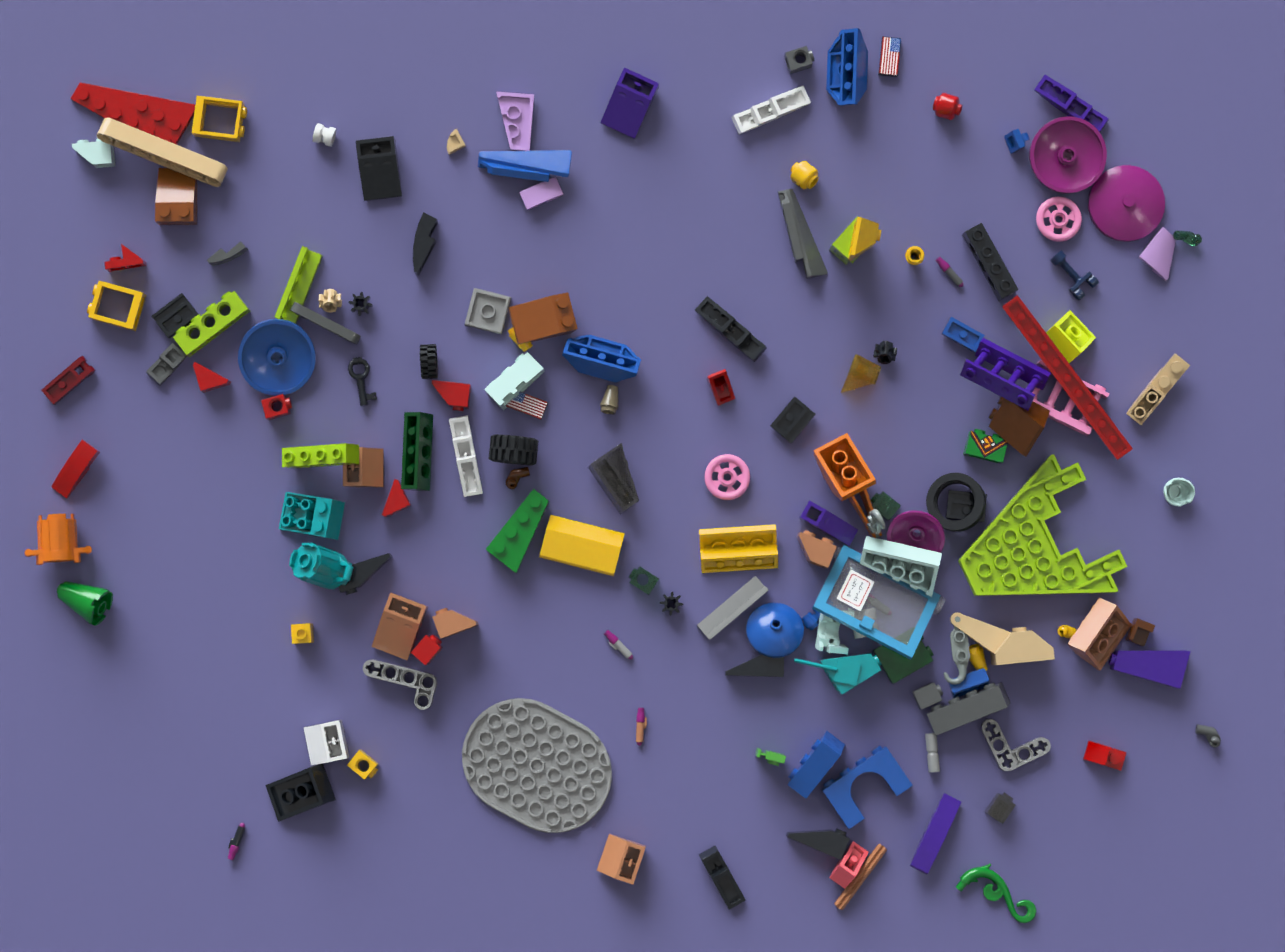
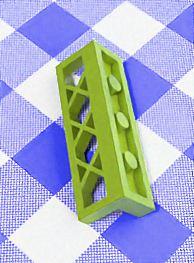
[275,246,323,324]

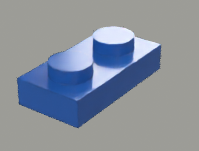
[942,317,985,353]

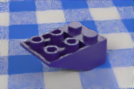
[600,67,659,139]

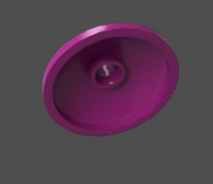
[887,511,945,553]

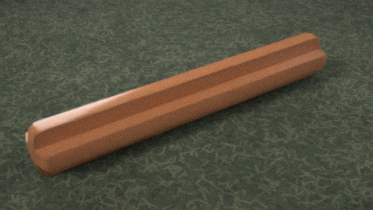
[835,844,887,910]

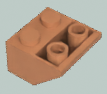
[343,447,384,487]
[797,530,837,569]
[597,834,646,885]

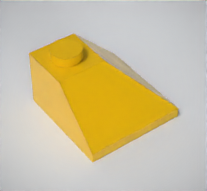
[848,217,881,261]

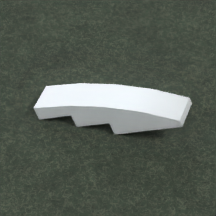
[731,86,811,135]
[449,415,483,497]

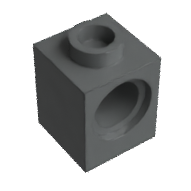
[784,46,815,74]
[911,682,943,710]

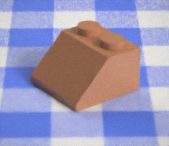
[432,608,479,639]

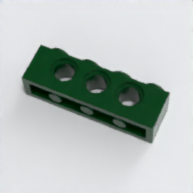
[401,412,433,491]

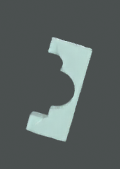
[815,608,854,655]

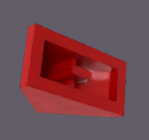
[193,362,231,393]
[707,369,735,406]
[382,479,411,517]

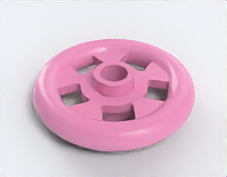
[1036,196,1082,242]
[704,454,750,500]

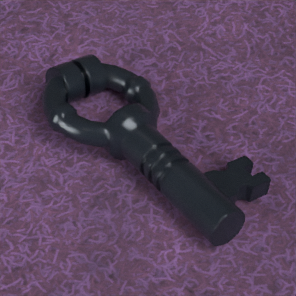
[348,357,377,406]

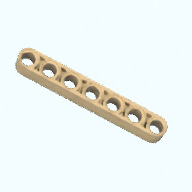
[96,118,228,187]

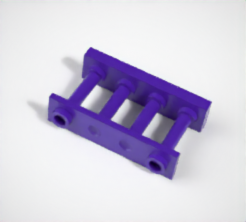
[960,338,1051,410]

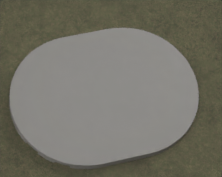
[462,698,612,833]

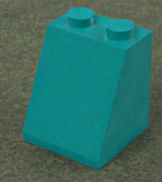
[819,653,882,695]

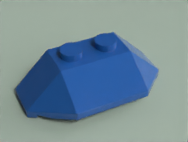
[826,28,868,106]
[562,335,641,383]

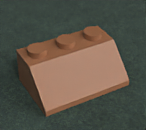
[1068,598,1132,671]

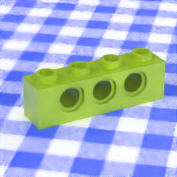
[173,291,250,357]
[282,443,359,469]

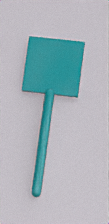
[794,658,861,686]

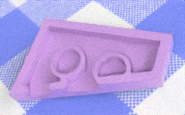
[496,92,534,151]

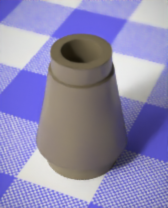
[600,385,618,415]

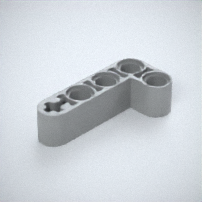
[363,659,438,710]

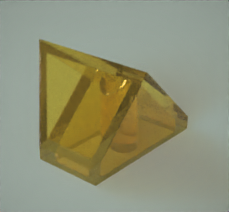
[841,354,881,393]

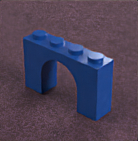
[821,746,913,829]

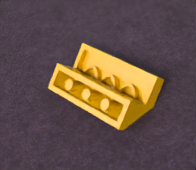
[539,515,625,576]
[699,525,778,573]

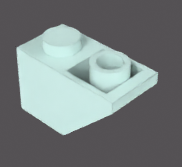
[72,139,115,168]

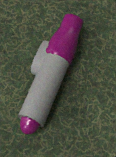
[604,630,633,660]

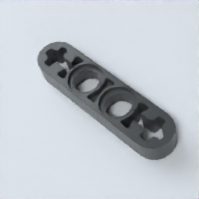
[290,302,361,345]

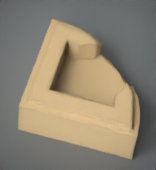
[447,129,466,155]

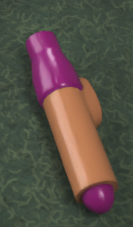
[636,708,647,746]

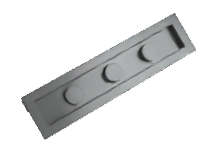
[697,576,768,640]

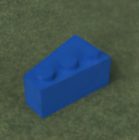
[788,731,845,799]

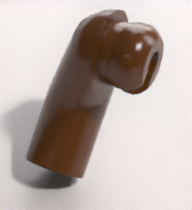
[506,467,530,490]

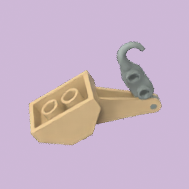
[944,612,1055,685]

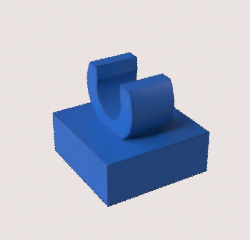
[1004,129,1030,154]

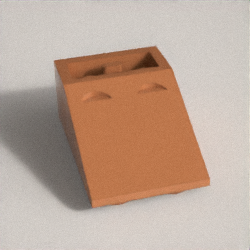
[371,592,428,661]

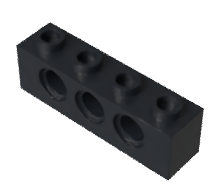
[962,223,1019,301]

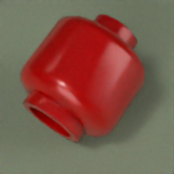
[933,93,962,120]

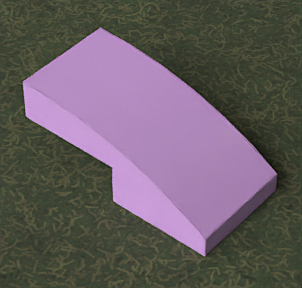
[519,177,564,210]

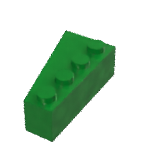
[486,489,549,574]

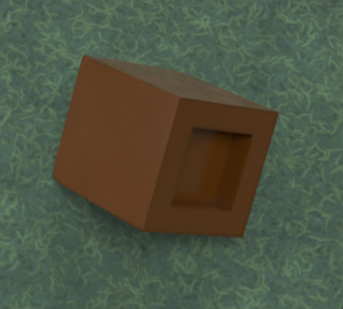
[1126,618,1155,646]

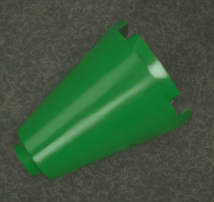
[57,581,113,626]

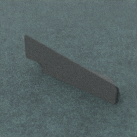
[778,189,828,279]

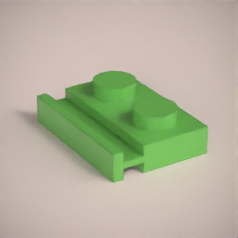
[755,748,786,766]

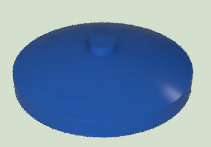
[238,319,316,396]

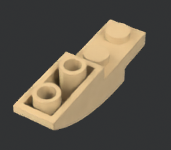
[1126,353,1190,425]

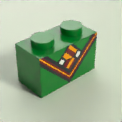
[963,429,1008,464]

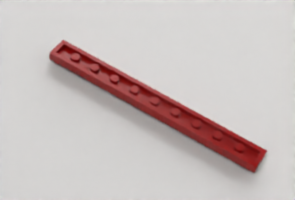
[1002,295,1133,460]

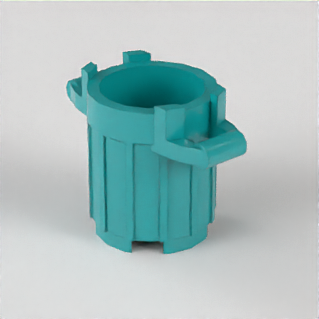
[289,543,354,589]

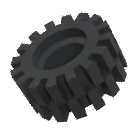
[420,344,438,379]

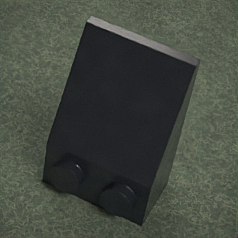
[265,764,336,822]

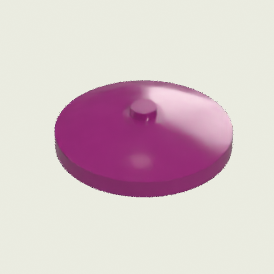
[1029,116,1107,194]
[1088,165,1165,242]

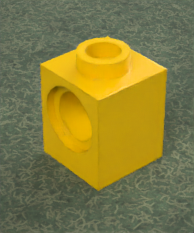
[291,623,314,644]
[347,749,378,780]

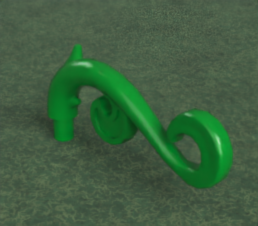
[956,864,1036,923]

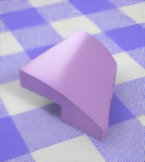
[1138,227,1176,281]

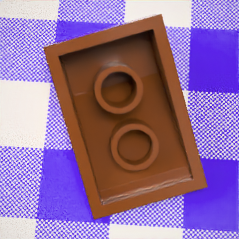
[155,168,197,225]
[508,292,578,345]

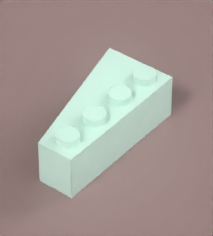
[860,536,942,597]

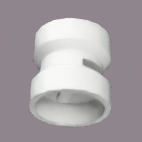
[313,123,337,147]

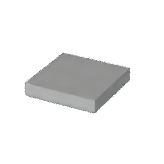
[464,288,511,335]

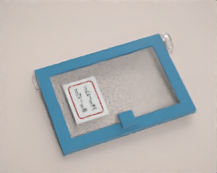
[812,545,946,660]

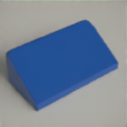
[949,668,990,698]

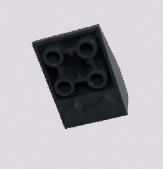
[356,136,402,201]

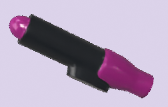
[228,823,245,860]

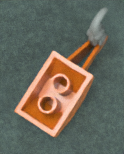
[813,433,885,538]

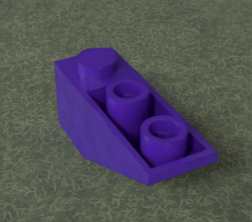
[799,501,858,546]

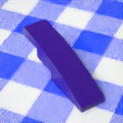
[1034,75,1109,132]
[910,793,961,874]

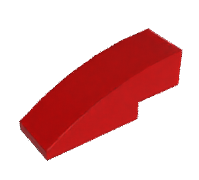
[51,440,100,498]

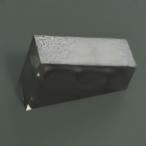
[588,443,639,515]

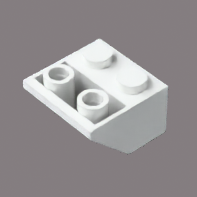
[304,720,349,765]

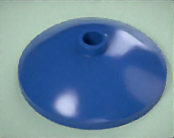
[746,603,804,658]

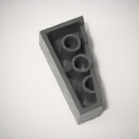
[927,682,1011,735]

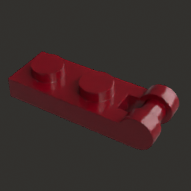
[41,356,96,405]

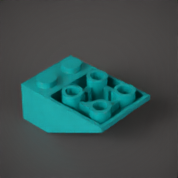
[279,492,345,540]

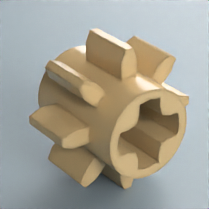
[318,289,342,313]

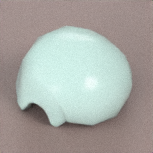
[1163,478,1195,507]

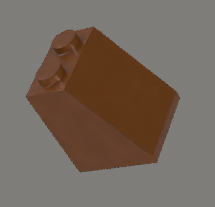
[988,396,1050,457]

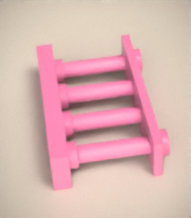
[1032,360,1109,436]

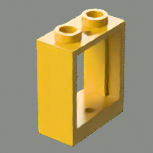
[192,96,247,142]
[87,281,146,331]

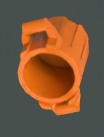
[24,514,92,565]

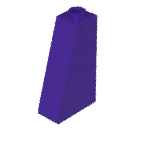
[1109,650,1191,689]

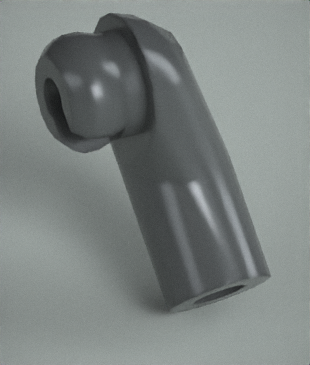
[1195,724,1221,748]

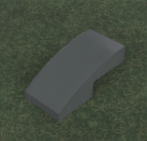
[207,241,248,266]
[146,343,187,386]

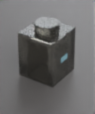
[984,792,1016,824]

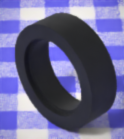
[926,473,986,532]

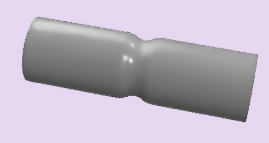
[925,733,940,772]

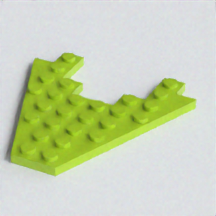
[958,454,1128,596]

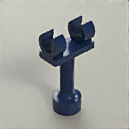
[1050,250,1099,301]

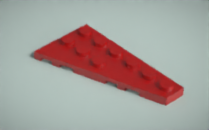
[70,82,195,145]

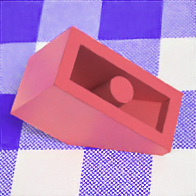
[829,841,869,889]

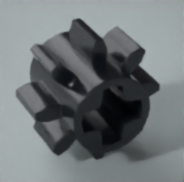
[348,292,373,316]
[873,341,897,364]
[659,592,683,616]

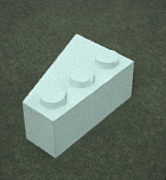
[484,352,545,411]

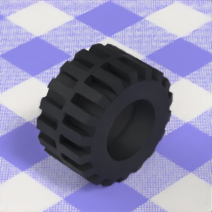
[488,434,539,465]

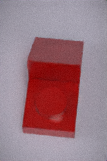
[104,244,147,272]
[1083,741,1127,771]

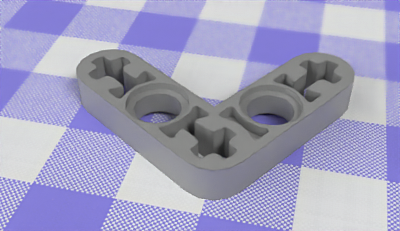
[981,719,1051,771]

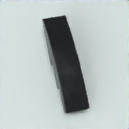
[695,296,767,362]

